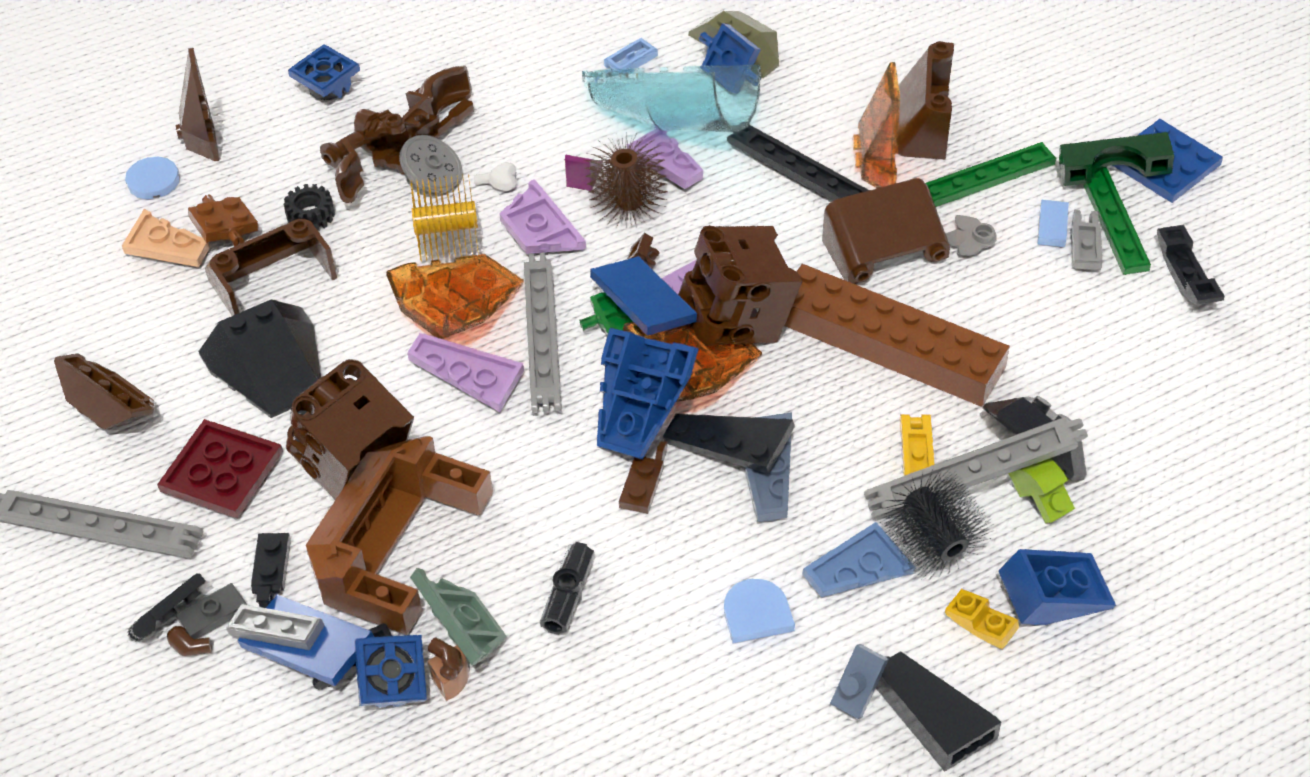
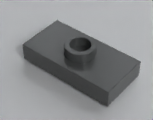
[175,583,247,639]

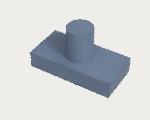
[830,644,889,719]

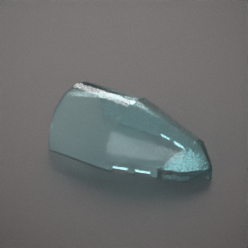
[582,65,761,133]

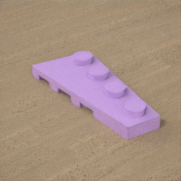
[407,333,524,412]

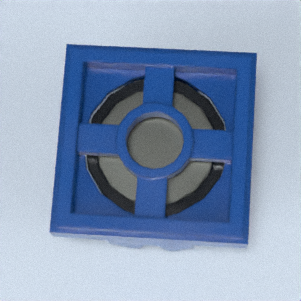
[288,44,360,100]
[354,635,427,708]

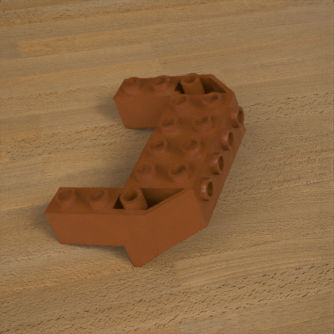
[305,436,493,635]

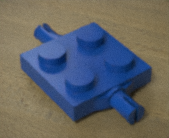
[699,23,761,94]

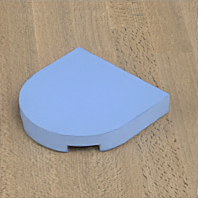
[724,579,795,644]

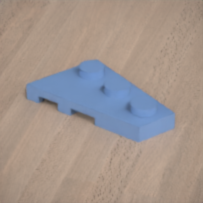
[802,522,916,597]

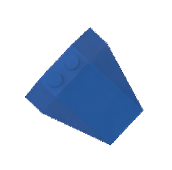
[597,328,699,459]

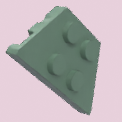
[410,568,507,665]

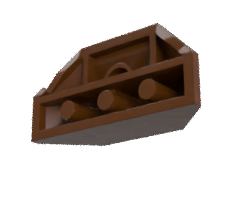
[54,353,154,429]

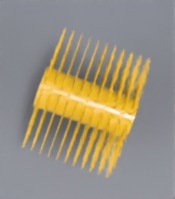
[410,174,479,262]

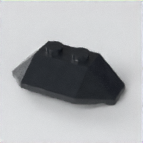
[982,396,1087,480]

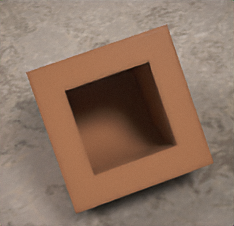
[428,645,469,702]

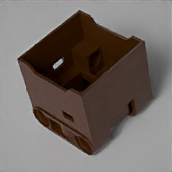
[678,225,802,346]
[286,359,415,500]

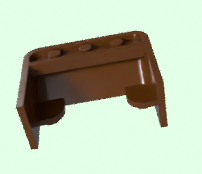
[205,219,337,316]

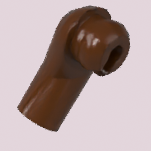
[167,626,212,657]
[428,637,463,680]

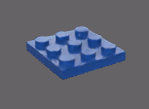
[1112,118,1223,203]

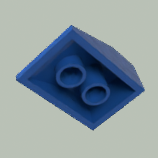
[998,549,1116,625]

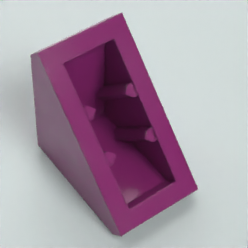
[564,154,603,191]

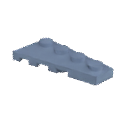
[744,412,792,522]

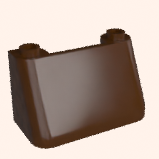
[894,41,954,160]
[822,178,950,284]

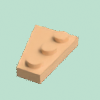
[122,209,210,267]

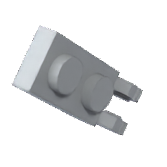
[1072,210,1103,270]

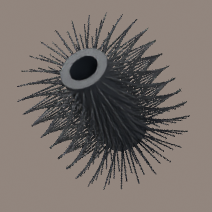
[878,467,994,580]

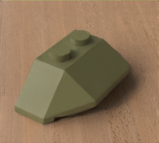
[688,11,779,78]

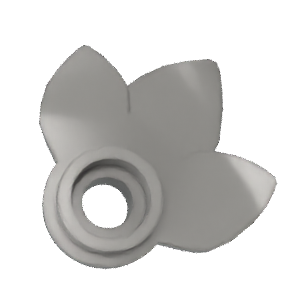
[945,215,997,256]

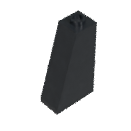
[876,651,1002,772]

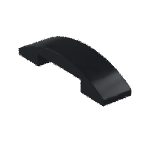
[1157,225,1225,305]

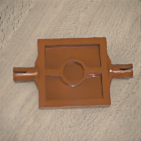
[188,194,259,246]

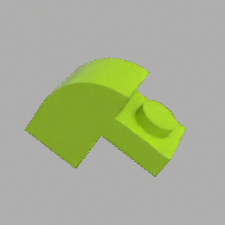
[1008,458,1075,523]

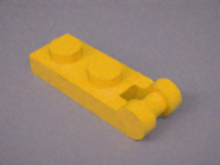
[900,414,935,476]

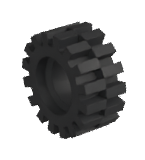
[283,184,335,231]

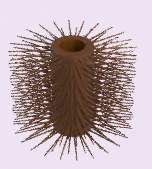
[584,132,668,229]

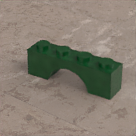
[1059,132,1174,186]

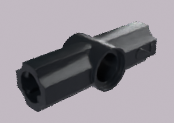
[540,542,595,635]

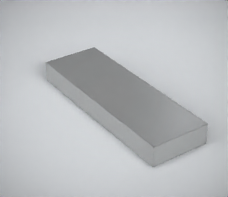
[226,604,325,650]

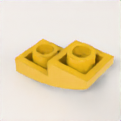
[945,588,1019,650]

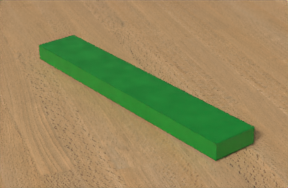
[926,142,1056,207]
[1083,167,1151,275]

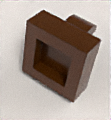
[627,232,660,269]

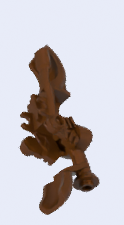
[320,66,474,203]

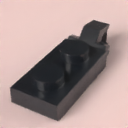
[251,533,291,608]

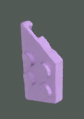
[500,179,586,254]

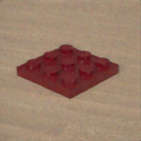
[157,419,283,519]

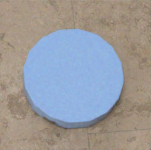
[125,156,179,199]

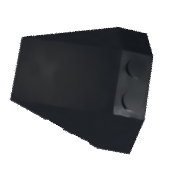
[198,299,321,418]

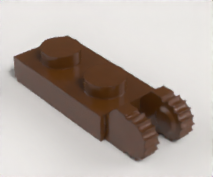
[618,441,668,514]

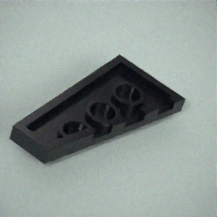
[662,414,795,474]

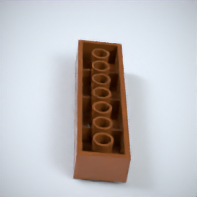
[784,263,1010,407]

